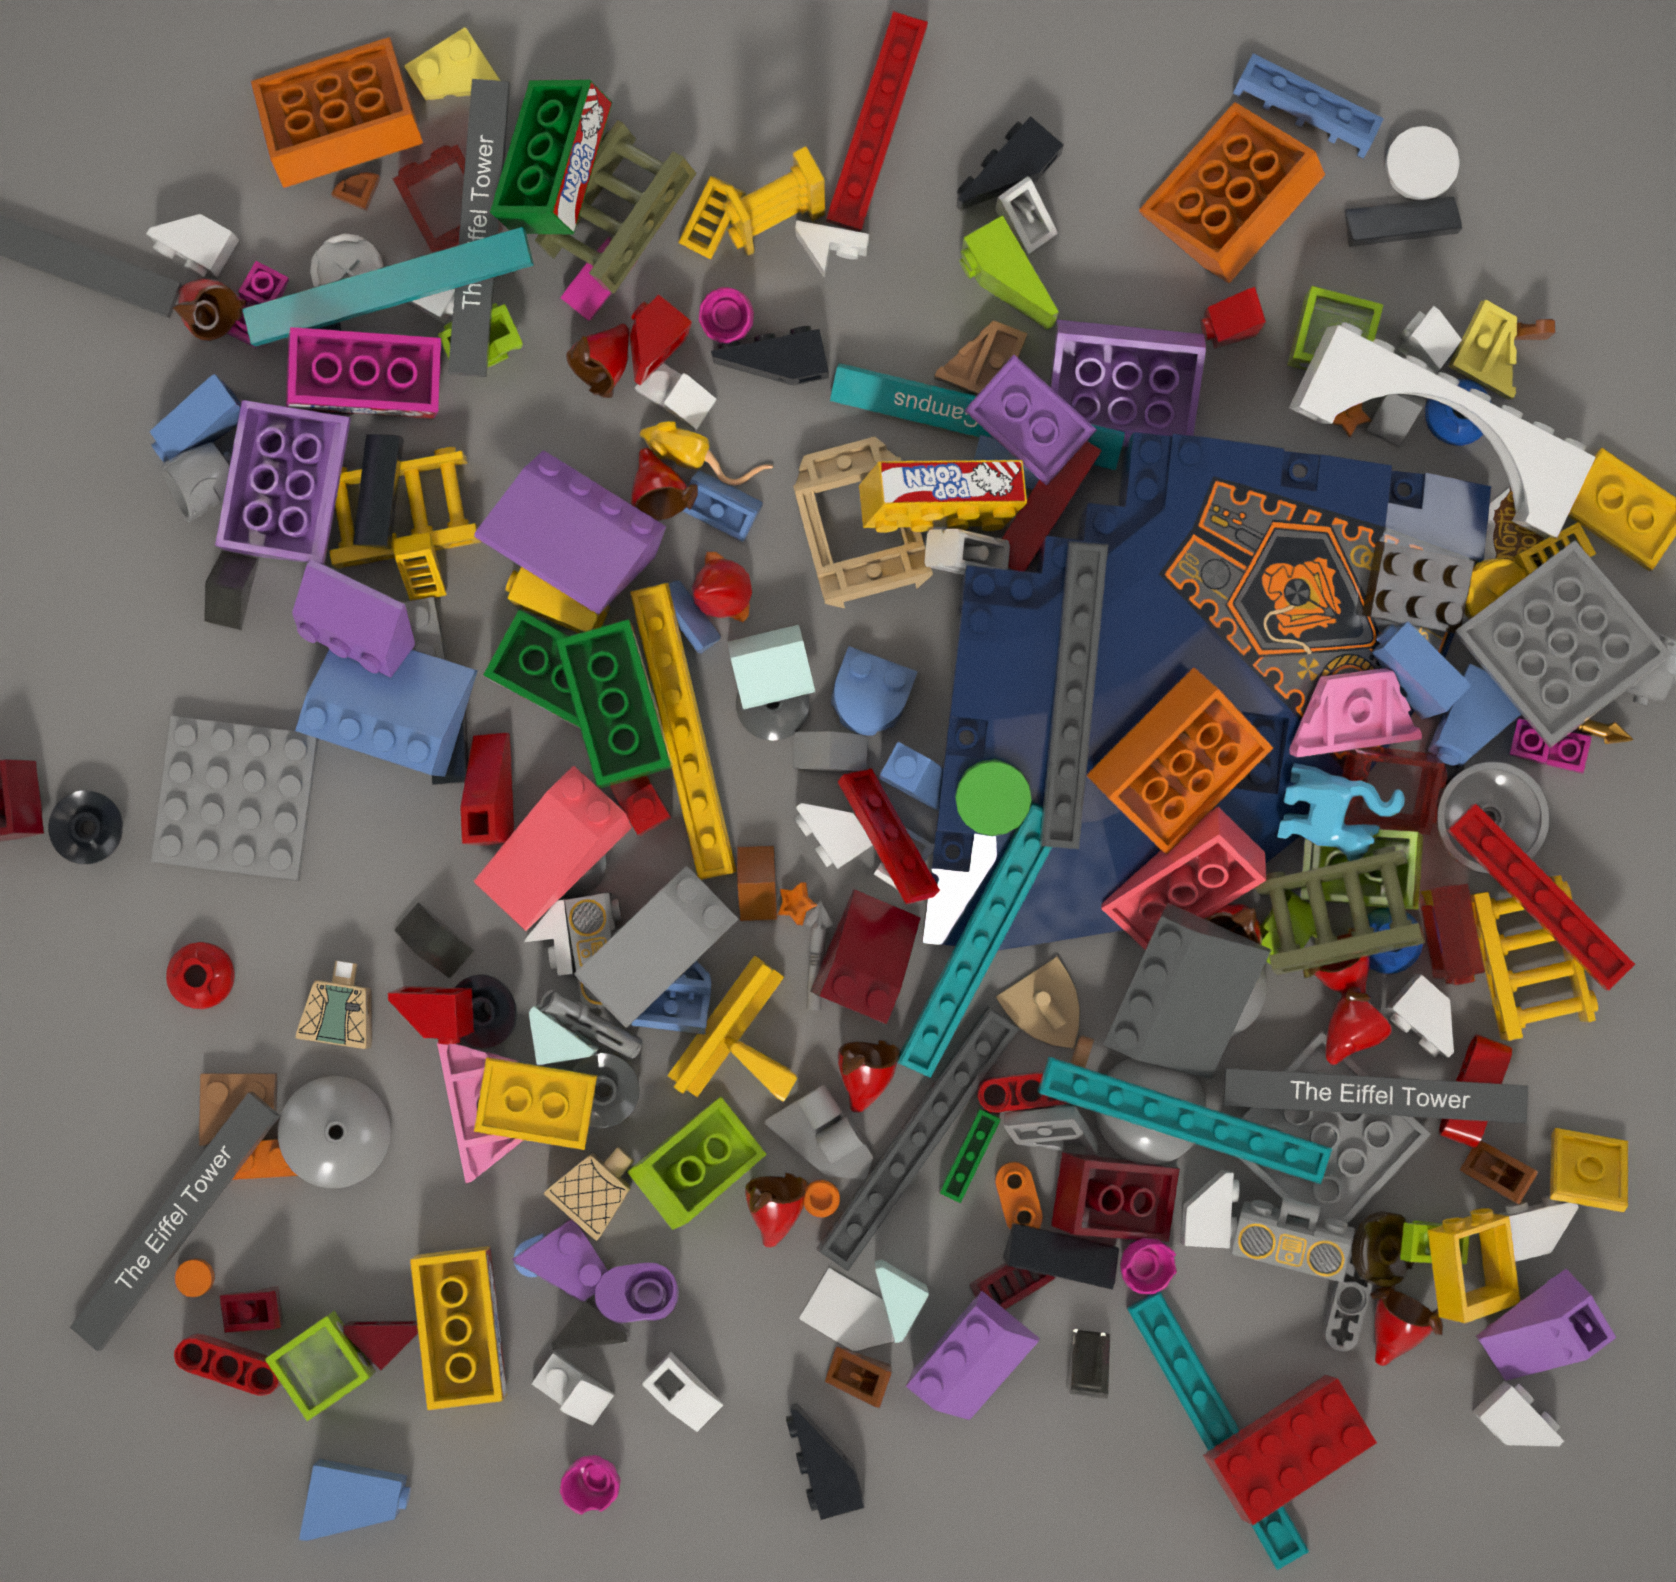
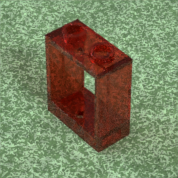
[392,144,503,253]
[1342,746,1447,835]
[1419,883,1485,985]

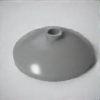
[1436,762,1549,874]
[1095,1057,1206,1165]
[278,1076,391,1188]

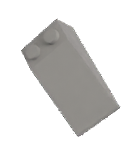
[574,866,739,1028]

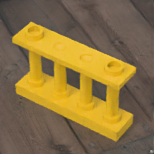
[723,146,825,256]
[329,447,482,569]
[1466,875,1598,1041]

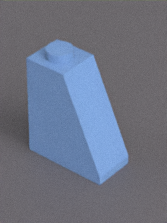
[149,374,241,463]
[1371,621,1471,720]
[1427,664,1521,766]
[879,742,944,812]
[299,1459,411,1541]

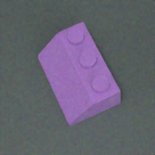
[292,559,415,678]
[906,1291,1040,1420]

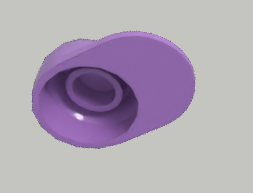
[595,1263,679,1323]

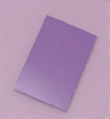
[964,355,1097,485]

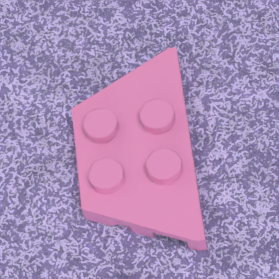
[1289,668,1422,757]
[437,1042,524,1183]

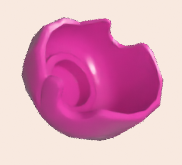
[699,287,754,344]
[1120,1238,1177,1294]
[559,1455,621,1515]

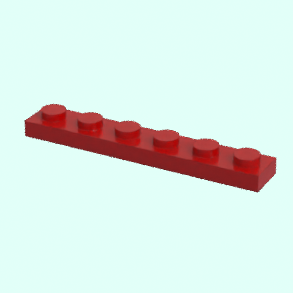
[826,11,928,232]
[1447,803,1635,991]

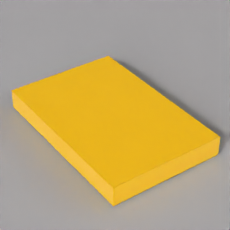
[1568,448,1676,571]
[474,1057,598,1150]

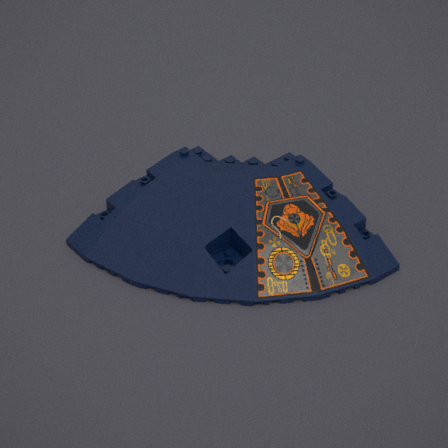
[923,432,1491,951]

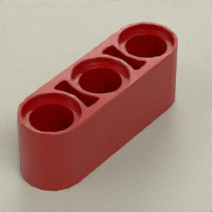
[1439,1034,1512,1148]
[977,1071,1071,1112]
[174,1333,281,1396]

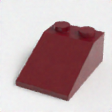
[0,759,44,842]
[810,889,921,1024]
[1051,1152,1180,1242]

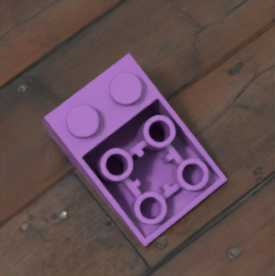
[1476,1269,1617,1381]

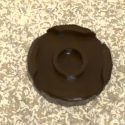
[1351,1211,1415,1287]

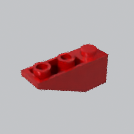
[460,733,514,846]

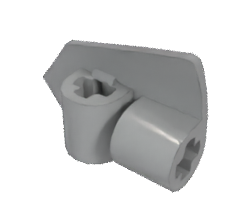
[765,1084,874,1180]

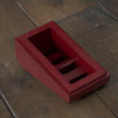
[969,1263,1056,1310]

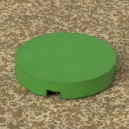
[955,759,1031,836]

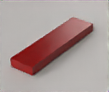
[1002,441,1102,572]
[838,768,940,904]

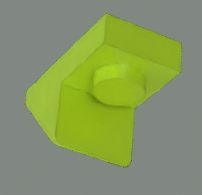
[1400,1220,1470,1264]

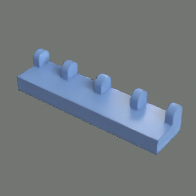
[1233,53,1384,159]

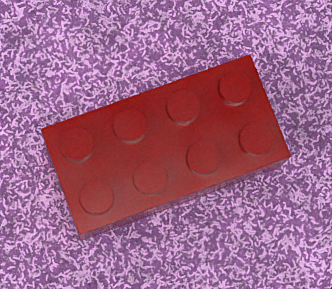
[1203,1375,1377,1525]

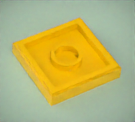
[1550,1128,1628,1212]

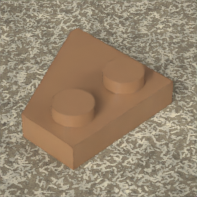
[934,320,1028,395]
[199,1073,277,1146]

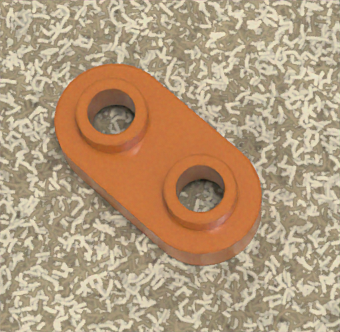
[995,1161,1043,1230]

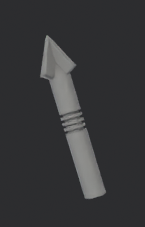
[804,899,834,1010]

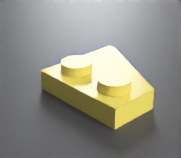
[404,27,500,100]
[1448,300,1517,400]

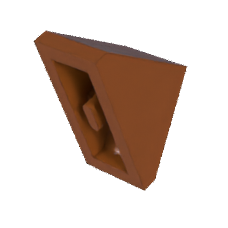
[737,846,777,921]
[1460,1140,1538,1204]
[825,1346,892,1408]

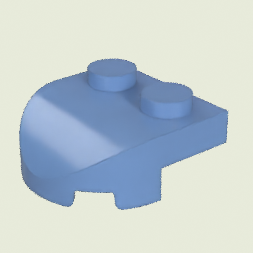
[831,646,918,736]
[632,961,711,1034]

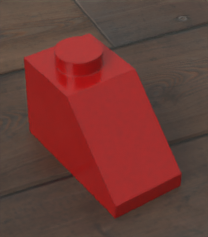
[1200,287,1266,349]
[630,294,692,386]
[610,775,672,836]
[388,986,474,1045]

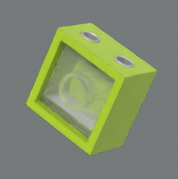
[1287,286,1384,370]
[265,1310,376,1421]

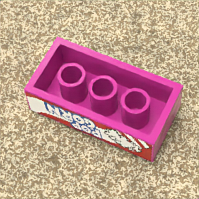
[286,327,441,419]

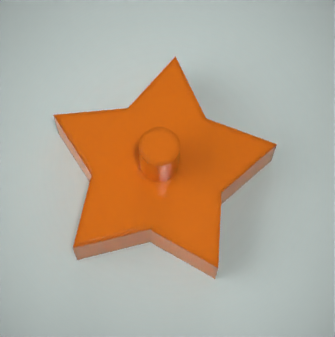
[1332,403,1372,438]
[777,882,817,926]

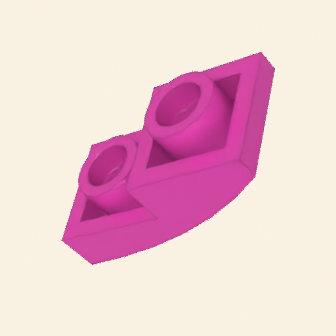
[560,237,638,321]
[227,261,289,348]
[1509,719,1592,774]

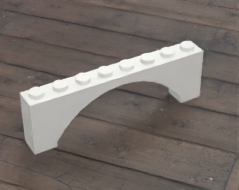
[1289,322,1596,538]

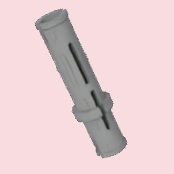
[539,990,642,1059]

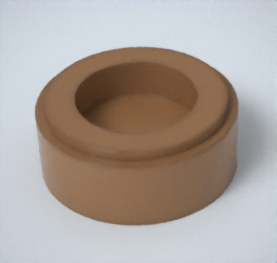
[1070,1035,1094,1068]

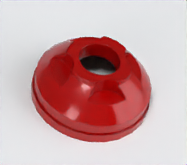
[166,942,235,1009]

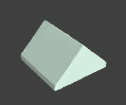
[727,624,815,709]
[529,1005,600,1065]
[875,1259,929,1343]

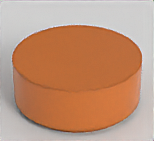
[804,1179,840,1218]
[175,1258,215,1297]

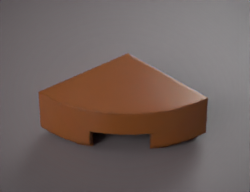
[331,172,381,211]
[1514,319,1555,340]

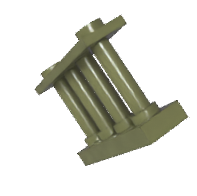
[535,120,697,294]
[1255,847,1425,975]

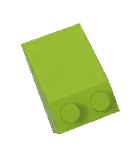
[959,215,1059,330]
[1300,830,1424,909]
[627,1097,767,1230]

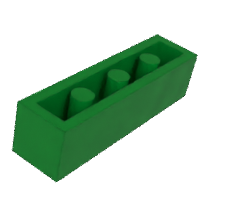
[939,1108,1001,1204]

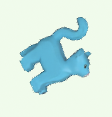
[1278,763,1405,861]

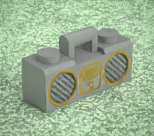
[564,893,622,1010]
[1232,1198,1355,1283]

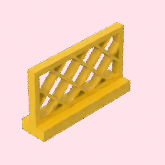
[667,955,784,1097]

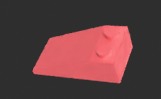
[474,766,632,931]
[1101,807,1266,950]

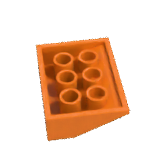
[251,37,423,188]
[1139,102,1325,284]
[1086,667,1273,855]

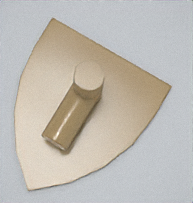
[996,957,1080,1049]

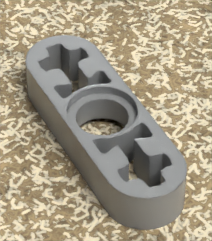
[1323,1245,1373,1352]

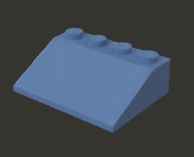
[295,649,478,777]

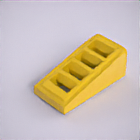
[678,176,746,260]
[1513,522,1596,575]
[393,532,447,601]
[724,1036,797,1102]

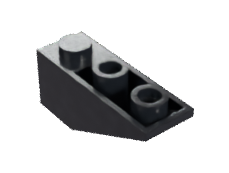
[956,116,1064,211]
[711,326,829,386]
[786,1403,864,1520]

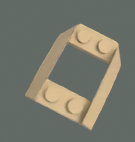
[793,437,933,609]

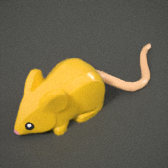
[639,421,773,486]

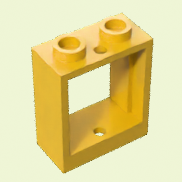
[505,566,611,634]
[1428,1208,1520,1323]

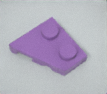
[512,1218,608,1302]

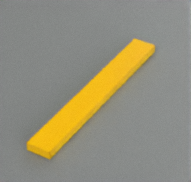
[630,583,737,880]

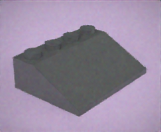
[1103,903,1271,1079]

